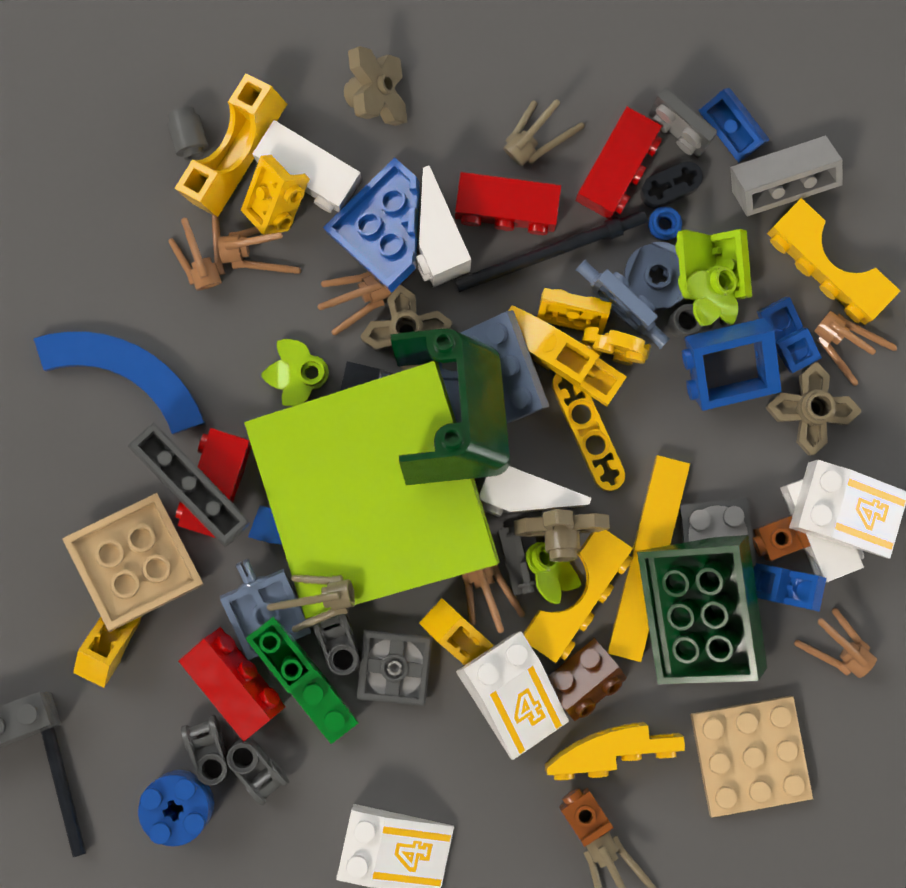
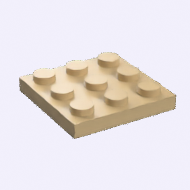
[62,493,203,632]
[691,695,813,818]

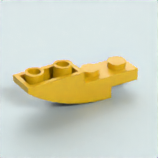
[508,305,627,407]
[545,722,685,780]

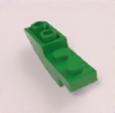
[245,616,358,744]

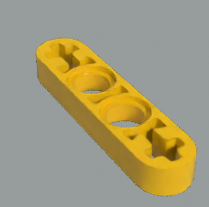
[552,373,625,492]

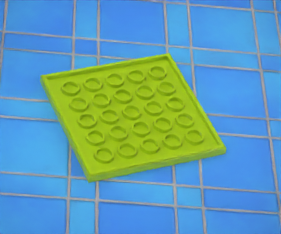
[244,361,500,619]

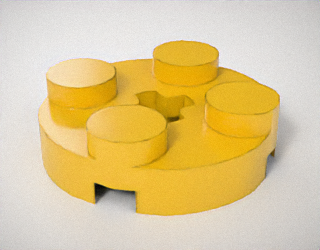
[581,327,651,365]

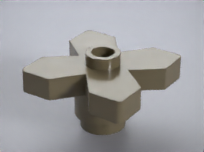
[344,46,407,126]
[361,285,452,371]
[765,362,861,456]
[514,509,610,562]

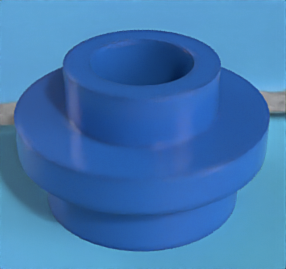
[648,207,682,241]

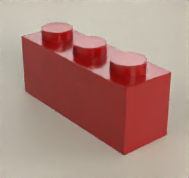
[575,106,663,219]
[455,172,561,235]
[176,428,252,538]
[178,627,286,741]

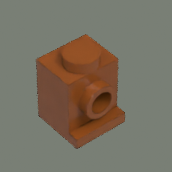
[752,514,811,561]
[559,788,614,847]

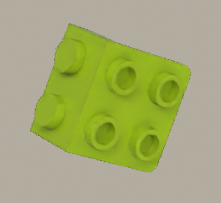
[675,229,752,300]

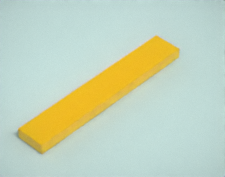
[607,455,690,662]

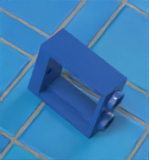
[682,318,782,411]

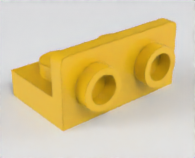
[241,155,310,235]
[537,288,612,335]

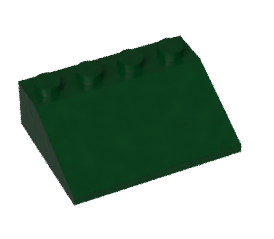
[637,535,768,684]

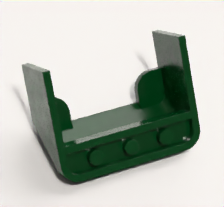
[390,328,510,485]

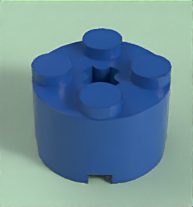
[138,770,214,846]

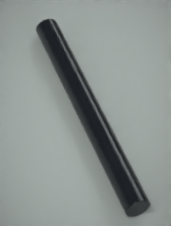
[41,727,86,857]

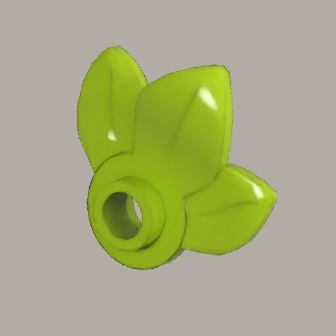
[685,265,738,326]
[261,339,329,406]
[526,542,582,604]

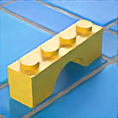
[175,74,287,217]
[767,198,900,325]
[523,530,633,663]

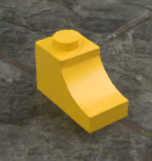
[419,598,495,665]
[73,616,142,688]

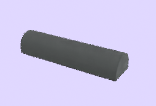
[128,422,250,547]

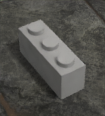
[730,135,843,217]

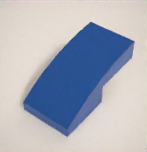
[757,297,822,373]
[754,563,827,612]

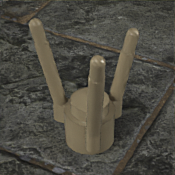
[503,99,585,166]
[267,575,355,632]
[583,831,656,888]

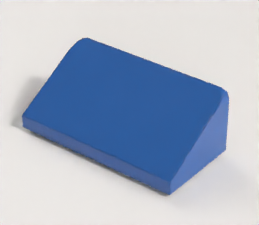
[698,88,769,163]

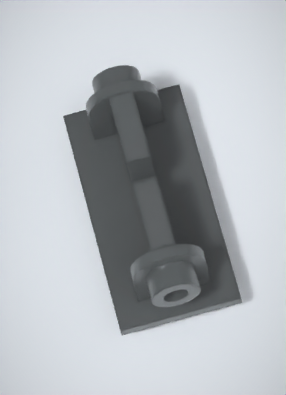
[498,525,538,596]

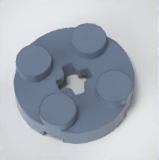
[623,241,684,310]

